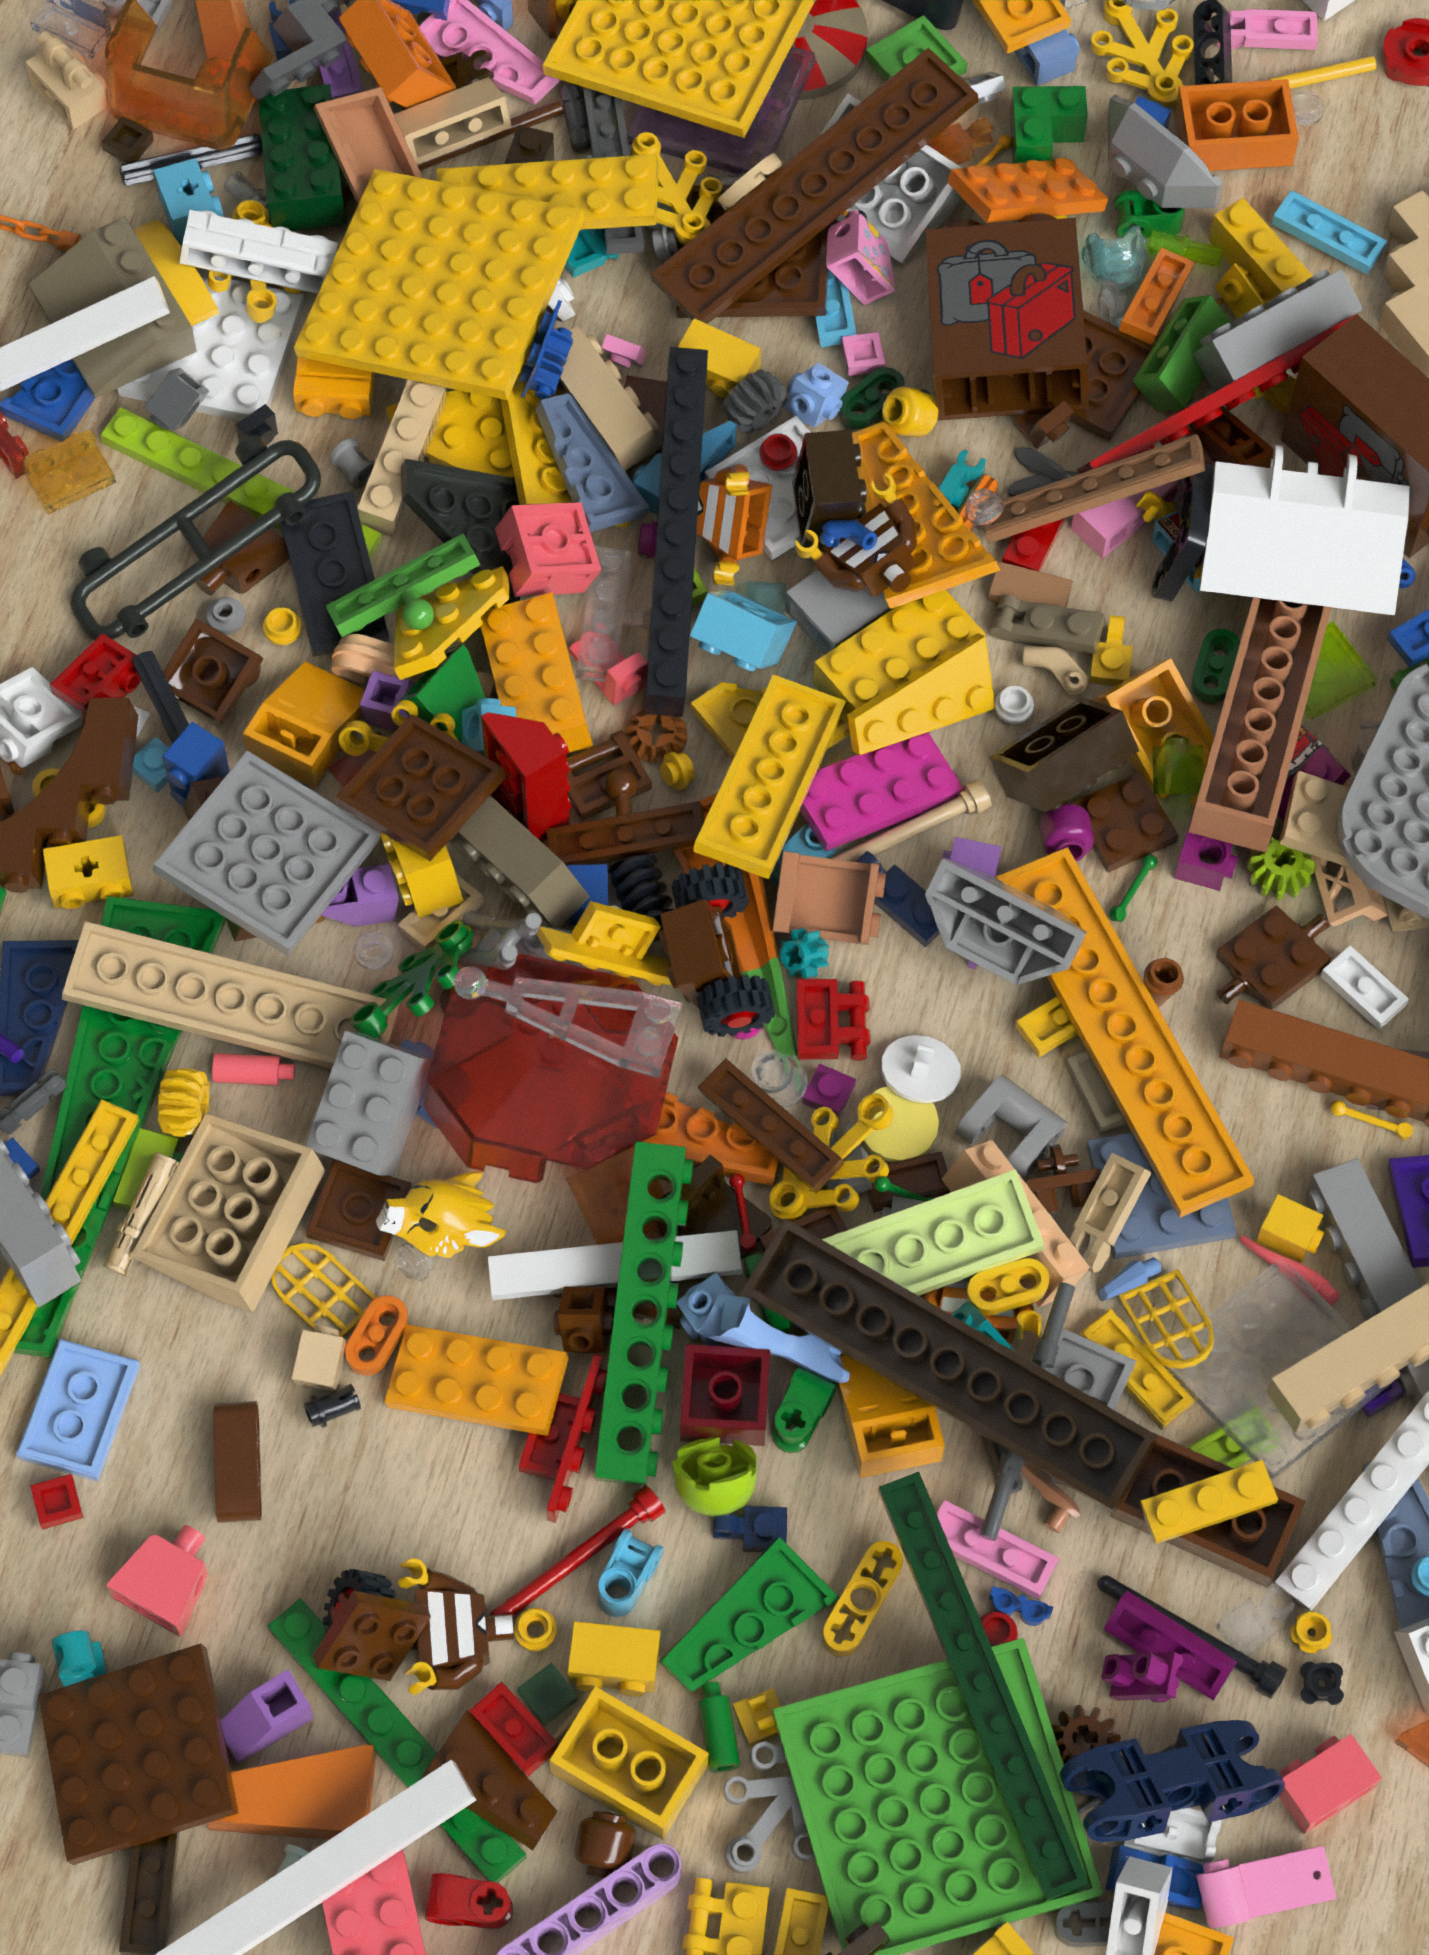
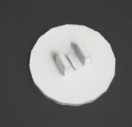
[881,1035,961,1103]

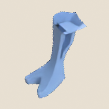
[698,1294,850,1383]

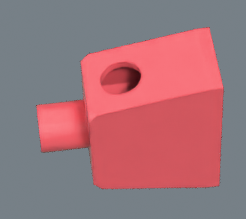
[106,1525,208,1637]

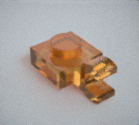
[927,117,993,165]

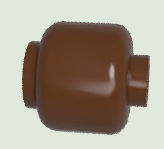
[574,1811,636,1878]

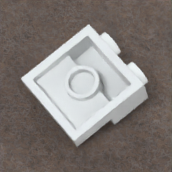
[0,667,84,768]

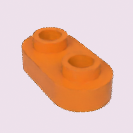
[345,1295,408,1376]

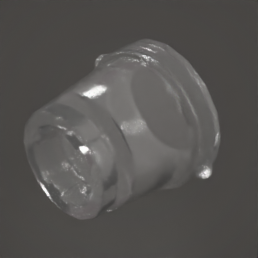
[751,1050,808,1108]

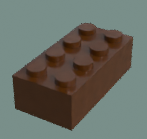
[1110,1433,1306,1588]

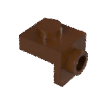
[1014,401,1074,450]

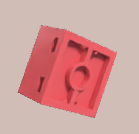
[495,502,601,597]

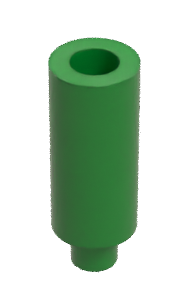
[698,1682,741,1773]

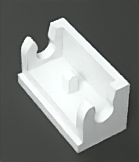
[1123,1808,1222,1864]

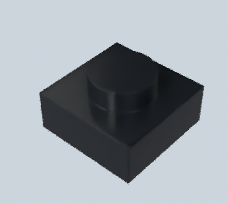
[235,404,278,445]

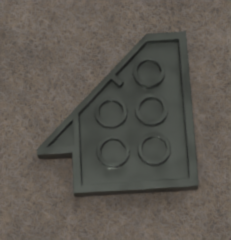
[401,459,521,605]

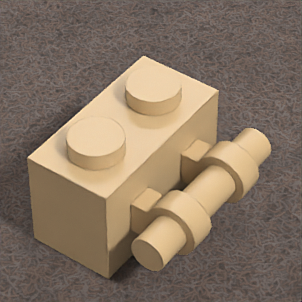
[25,31,108,130]

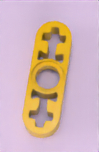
[822,1541,904,1657]

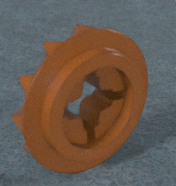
[625,707,687,764]

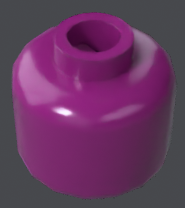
[1040,803,1094,862]

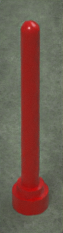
[490,1485,666,1617]

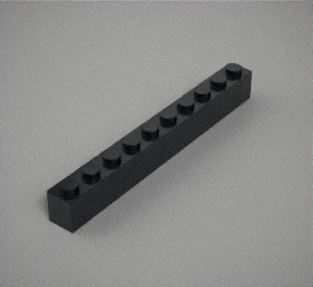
[644,347,708,717]

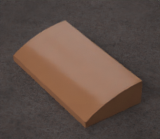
[314,87,423,205]

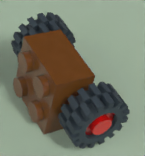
[659,863,775,1037]

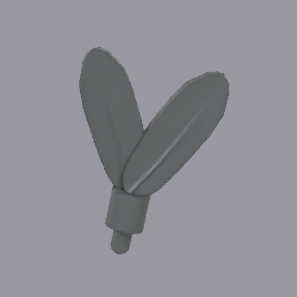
[1008,447,1080,497]

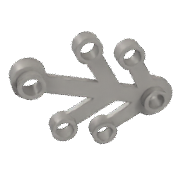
[722,1742,814,1873]

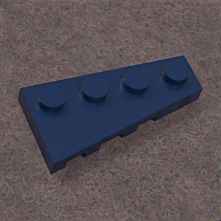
[0,940,79,1096]

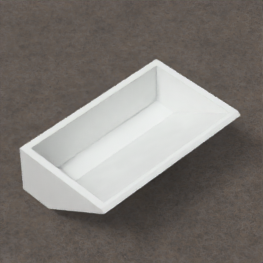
[1200,445,1410,615]

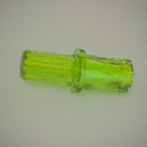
[1148,230,1223,267]

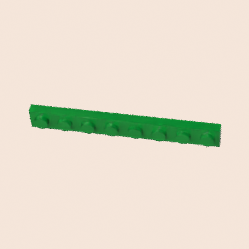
[267,1598,527,1883]

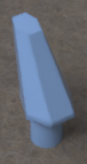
[1098,1257,1161,1301]

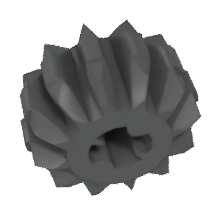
[723,369,787,434]

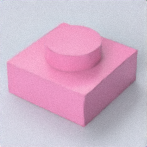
[841,332,886,376]
[601,334,647,369]

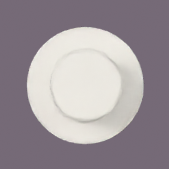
[995,686,1034,724]

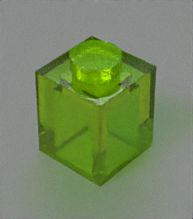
[1153,738,1203,795]

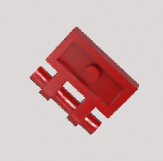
[797,979,871,1061]

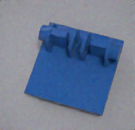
[519,300,573,399]

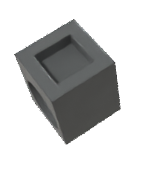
[144,367,209,431]

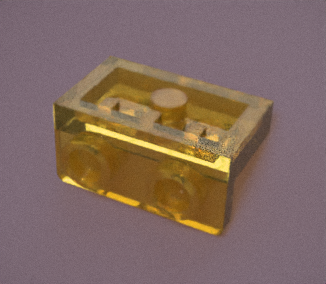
[23,429,116,515]

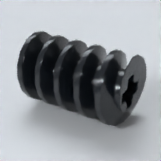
[608,854,674,943]

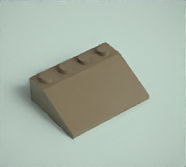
[29,216,197,398]

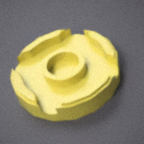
[858,1086,939,1163]

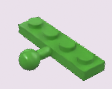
[326,533,480,637]

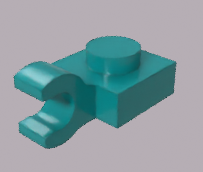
[939,449,986,508]

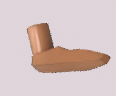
[1021,1462,1081,1533]

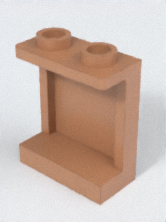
[773,851,886,945]

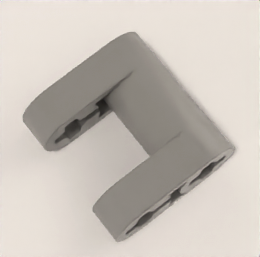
[955,1075,1068,1180]

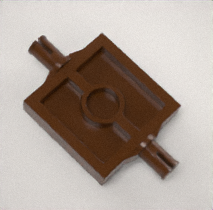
[1216,905,1331,1010]

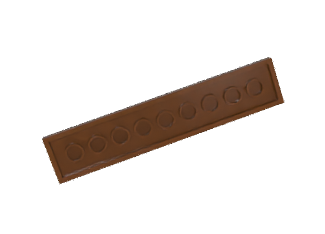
[651,47,979,324]

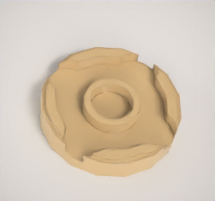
[717,153,782,211]

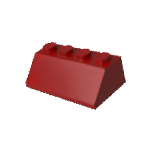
[481,712,572,842]

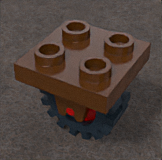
[312,1569,431,1681]

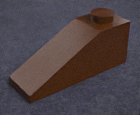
[1189,406,1274,468]

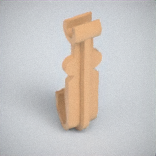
[331,634,494,698]

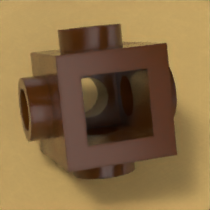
[554,1287,615,1353]

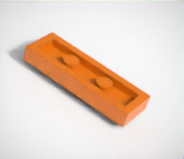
[1118,247,1195,345]

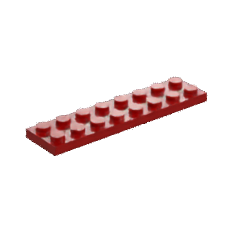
[1077,315,1355,474]

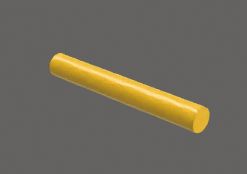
[1269,56,1377,89]

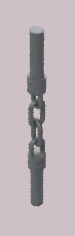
[980,1282,1075,1541]

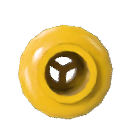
[882,386,939,438]

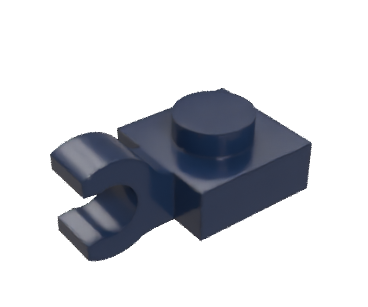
[713,1506,787,1553]

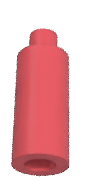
[212,1053,296,1086]

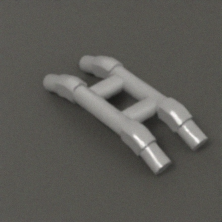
[457,911,542,970]

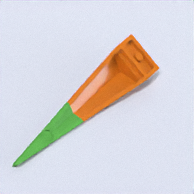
[673,792,804,1094]

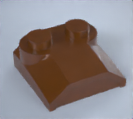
[163,618,264,723]

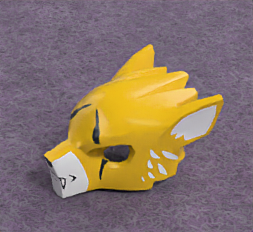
[376,1171,506,1258]

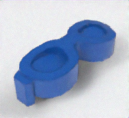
[989,1586,1054,1626]

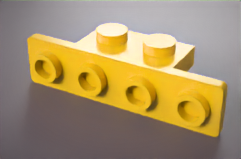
[536,901,672,986]

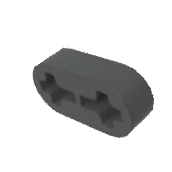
[1054,1901,1113,1947]

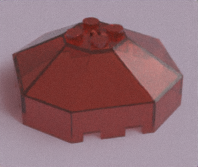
[423,954,678,1183]

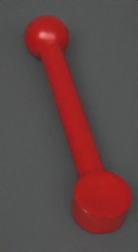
[729,1173,757,1252]

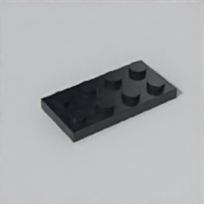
[280,491,389,657]

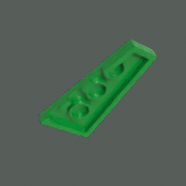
[658,1537,840,1692]

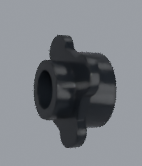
[1300,1661,1344,1705]

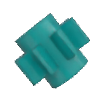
[780,928,830,979]

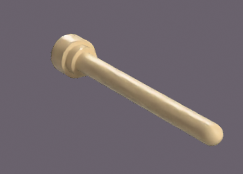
[830,779,992,862]

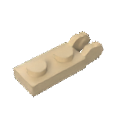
[1069,1153,1151,1274]

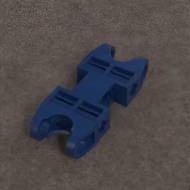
[1059,1720,1285,1842]

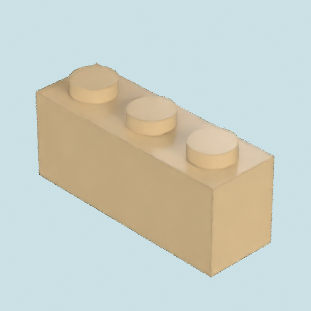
[394,77,512,165]

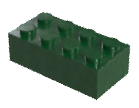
[258,84,347,231]

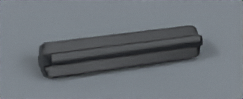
[132,651,189,744]

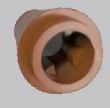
[1143,958,1184,1008]

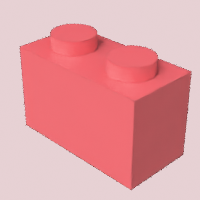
[1278,1734,1382,1834]

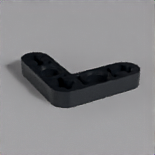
[1151,461,1213,602]

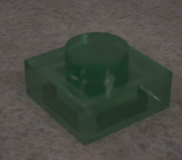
[517,1662,578,1726]

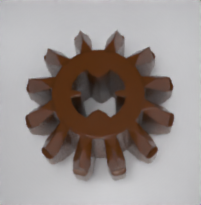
[1051,1705,1121,1772]

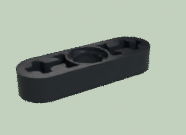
[1193,0,1232,85]

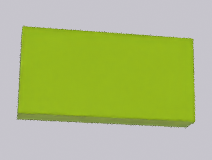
[113,1128,180,1210]

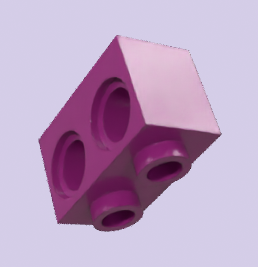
[1174,793,1238,891]

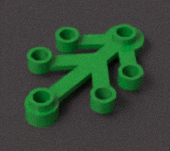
[350,920,475,1038]

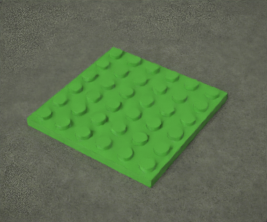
[772,1638,1104,1955]

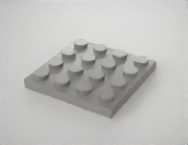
[153,751,381,956]

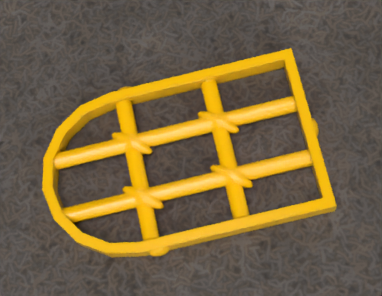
[271,1243,377,1337]
[1118,1269,1215,1369]

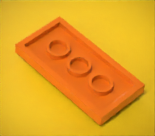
[947,157,1108,223]

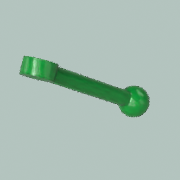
[1110,854,1158,922]
[874,1176,935,1201]

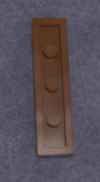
[698,1058,844,1193]

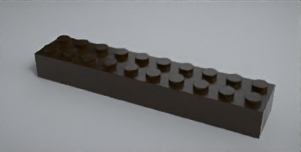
[742,1218,1158,1514]

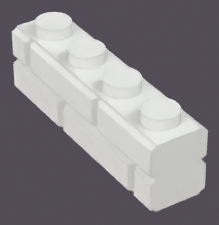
[179,210,338,294]

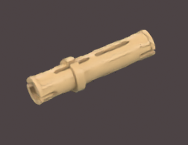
[103,1152,179,1277]

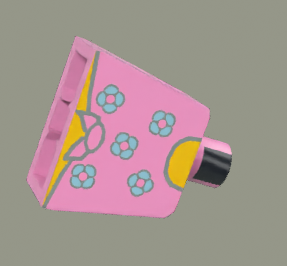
[826,210,896,306]

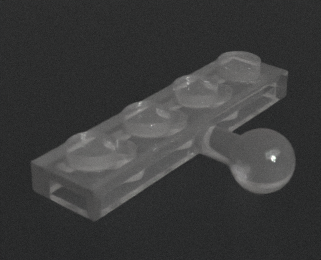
[576,546,651,682]

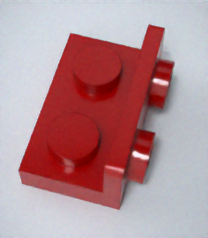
[50,633,141,722]

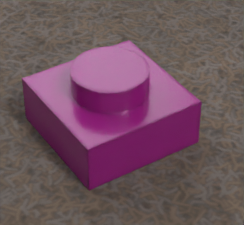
[802,1063,856,1119]

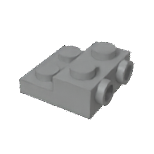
[1045,1328,1136,1410]
[0,1652,45,1758]

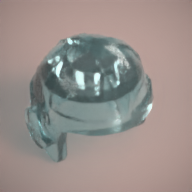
[1082,225,1147,290]

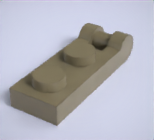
[990,595,1105,654]

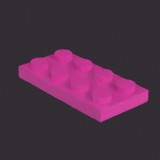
[800,732,964,852]

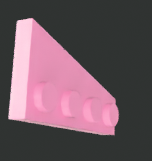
[419,0,560,105]

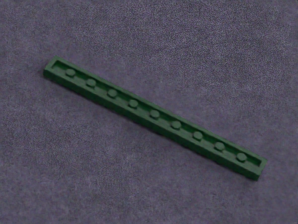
[878,1471,1089,1902]

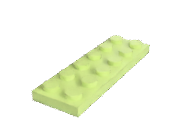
[808,1169,1046,1335]

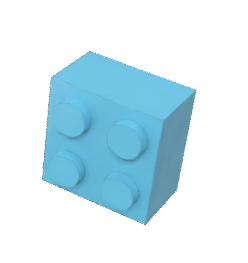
[690,589,797,671]

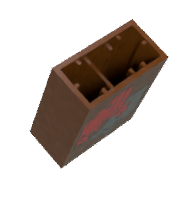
[925,213,1089,421]
[1281,314,1429,559]

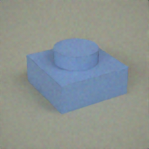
[477,0,513,31]

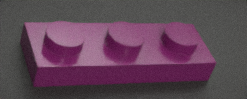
[1103,1591,1237,1701]

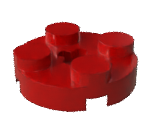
[1381,18,1429,87]

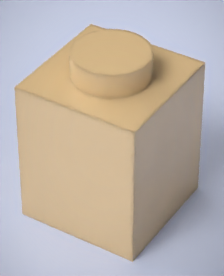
[291,1325,347,1392]

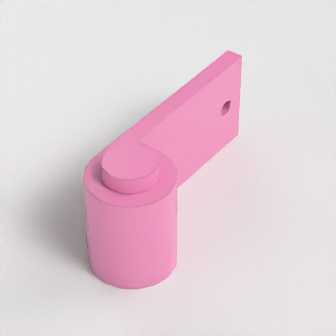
[1196,1846,1337,1929]

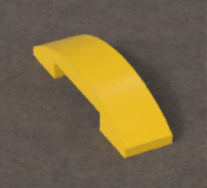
[133,219,219,326]

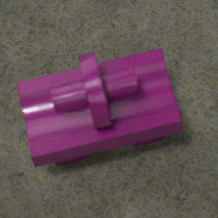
[1101,1652,1183,1703]

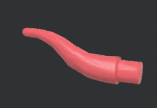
[1240,1235,1340,1305]

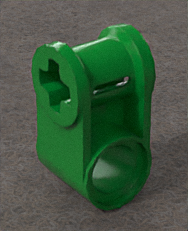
[1113,190,1185,240]
[772,1367,837,1453]

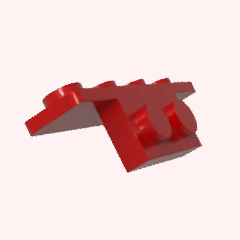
[519,1354,607,1523]

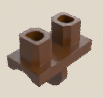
[1024,1144,1100,1212]

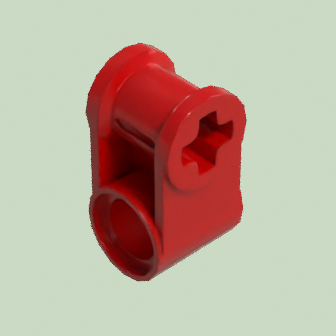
[425,1873,513,1930]

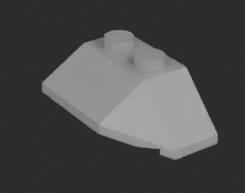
[1107,95,1223,208]
[925,858,1087,985]

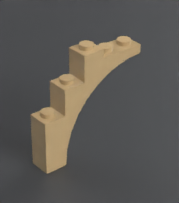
[1379,190,1429,378]

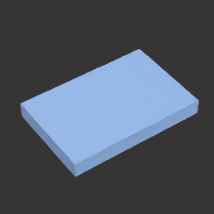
[16,1339,140,1481]

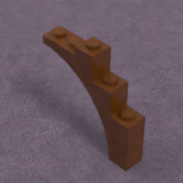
[0,698,139,893]

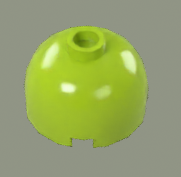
[672,1437,758,1518]

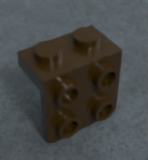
[656,1155,772,1278]

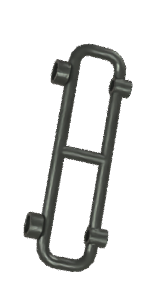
[70,435,321,640]

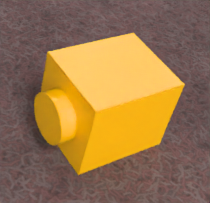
[1256,1194,1325,1263]

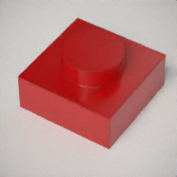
[30,1474,84,1530]

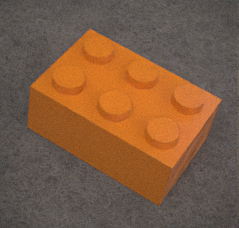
[338,0,457,110]
[1174,79,1299,171]

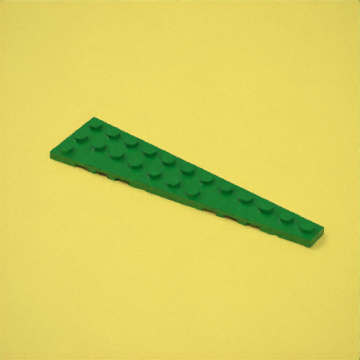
[14,896,226,1358]

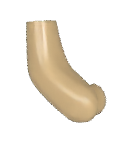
[1023,646,1088,695]

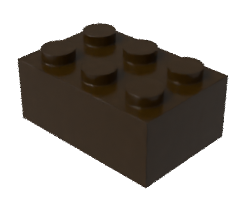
[792,430,867,551]
[989,697,1140,812]

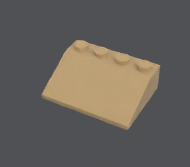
[131,1114,326,1313]

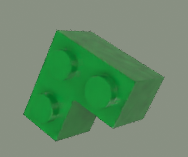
[1009,86,1088,164]

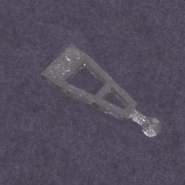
[454,966,682,1078]

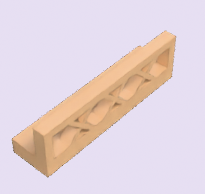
[1311,779,1388,927]

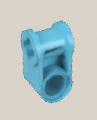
[598,1529,664,1617]

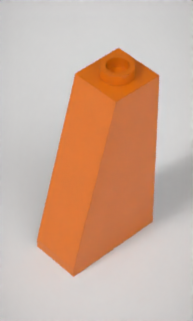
[195,0,265,109]
[206,1745,376,1840]

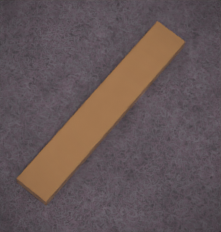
[982,434,1205,543]

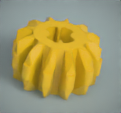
[157,1068,211,1137]

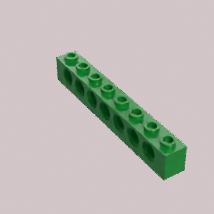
[594,1141,693,1486]

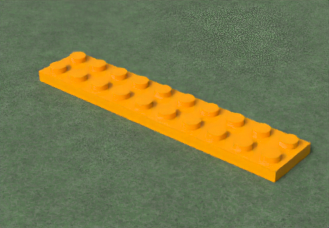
[996,847,1255,1218]

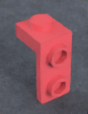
[569,630,648,706]

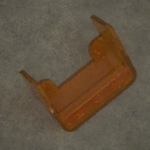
[105,0,274,150]

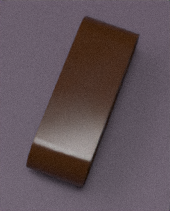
[214,1401,262,1523]

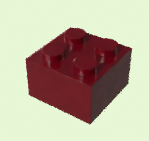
[680,1344,770,1446]

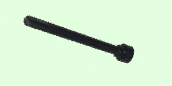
[1097,1575,1288,1699]

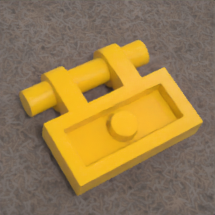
[682,1878,770,1955]

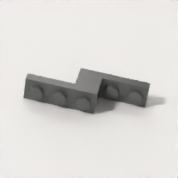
[249,0,357,100]

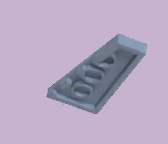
[535,393,650,532]
[1362,1461,1429,1629]

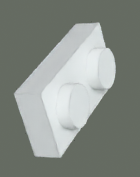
[1320,945,1409,1030]

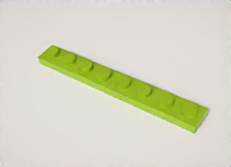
[100,407,382,559]

